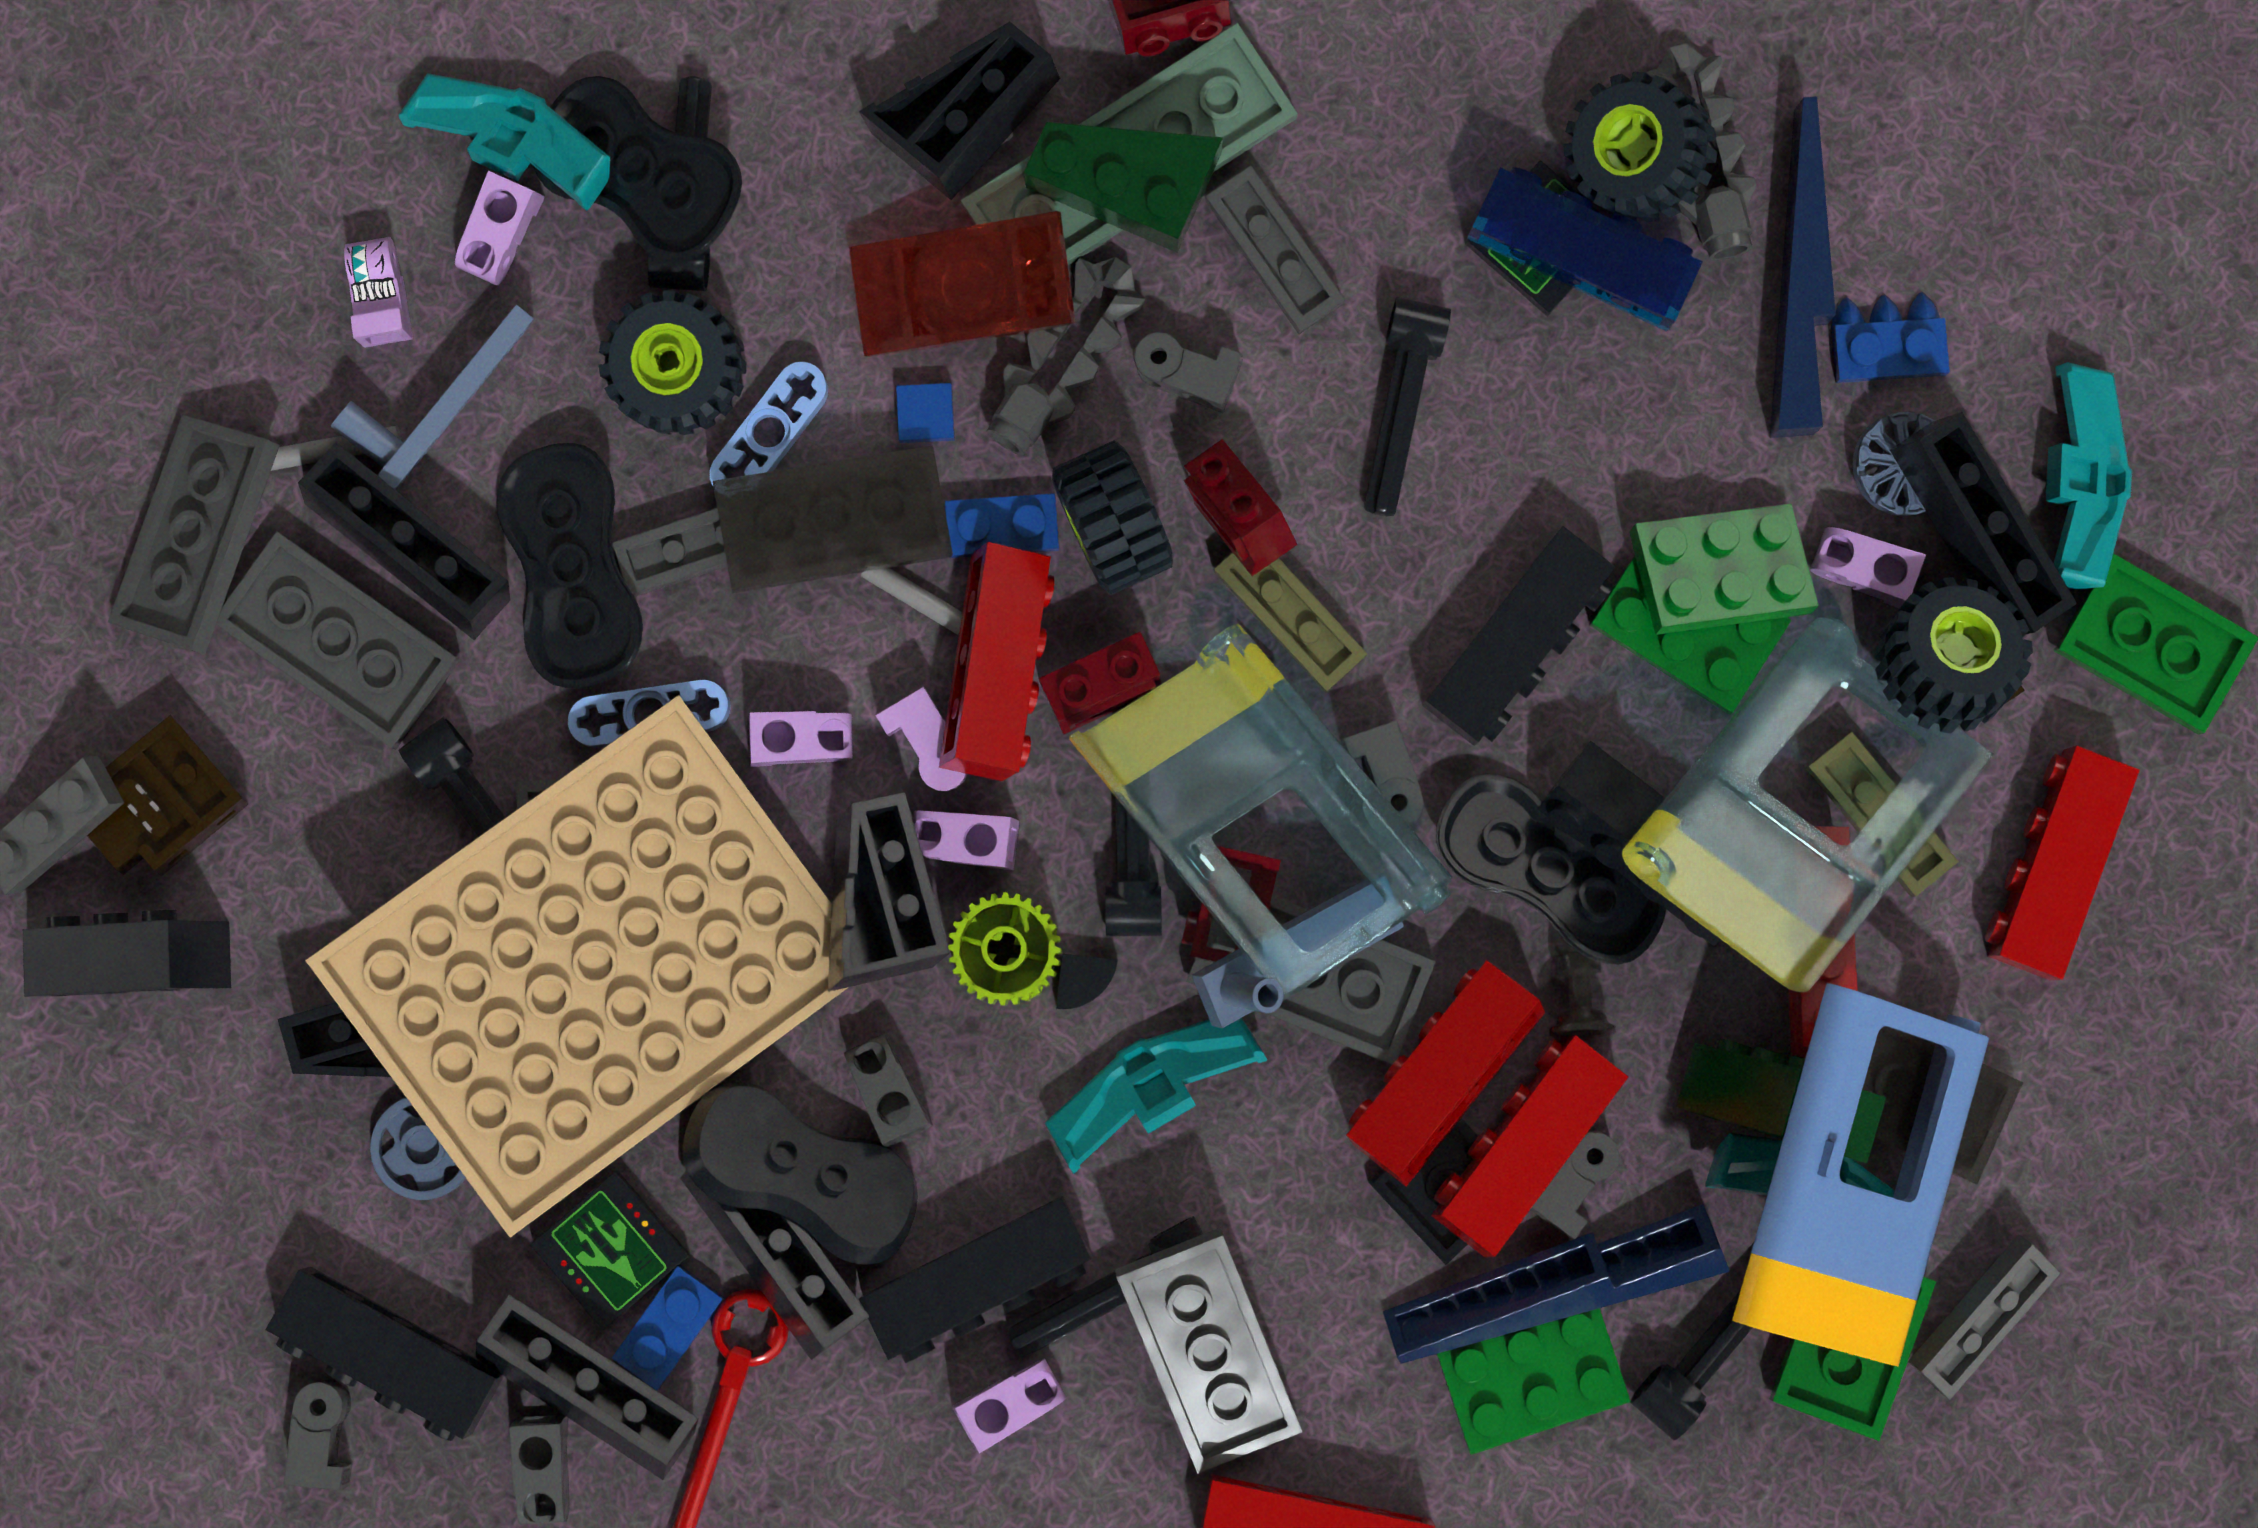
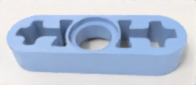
[709,362,828,502]
[568,680,731,748]

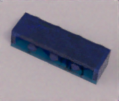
[1467,167,1703,331]

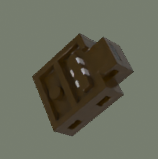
[87,715,248,876]

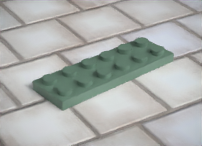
[960,23,1298,296]

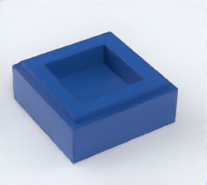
[896,383,955,443]

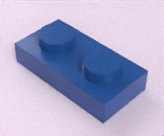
[945,493,1059,558]
[612,1265,725,1391]

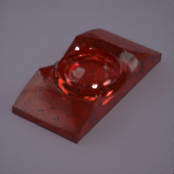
[849,211,1076,357]

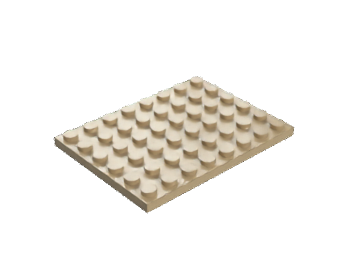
[305,695,847,1238]

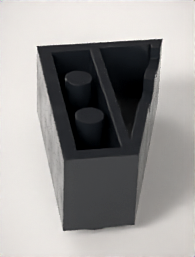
[859,22,1060,200]
[828,792,950,992]
[22,910,231,997]
[278,1002,391,1077]

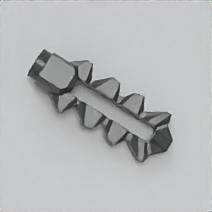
[1646,43,1756,261]
[986,257,1145,455]

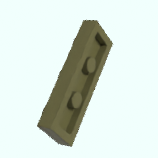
[1213,552,1367,693]
[1805,732,1959,898]

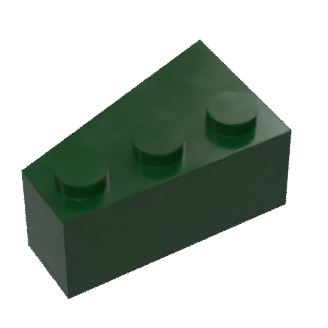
[1024,122,1223,253]
[1676,1038,1886,1163]

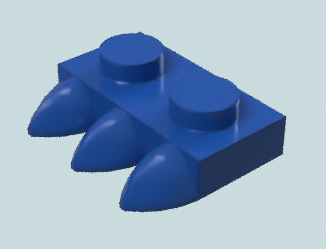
[1832,292,1950,383]

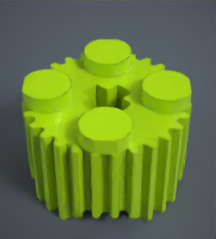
[948,892,1062,1006]

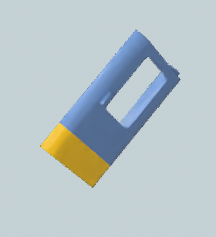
[1732,983,1989,1367]

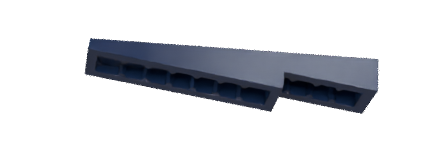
[1770,96,1836,438]
[1383,1204,1730,1364]

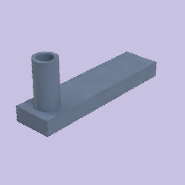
[330,304,534,490]
[1191,875,1404,1028]

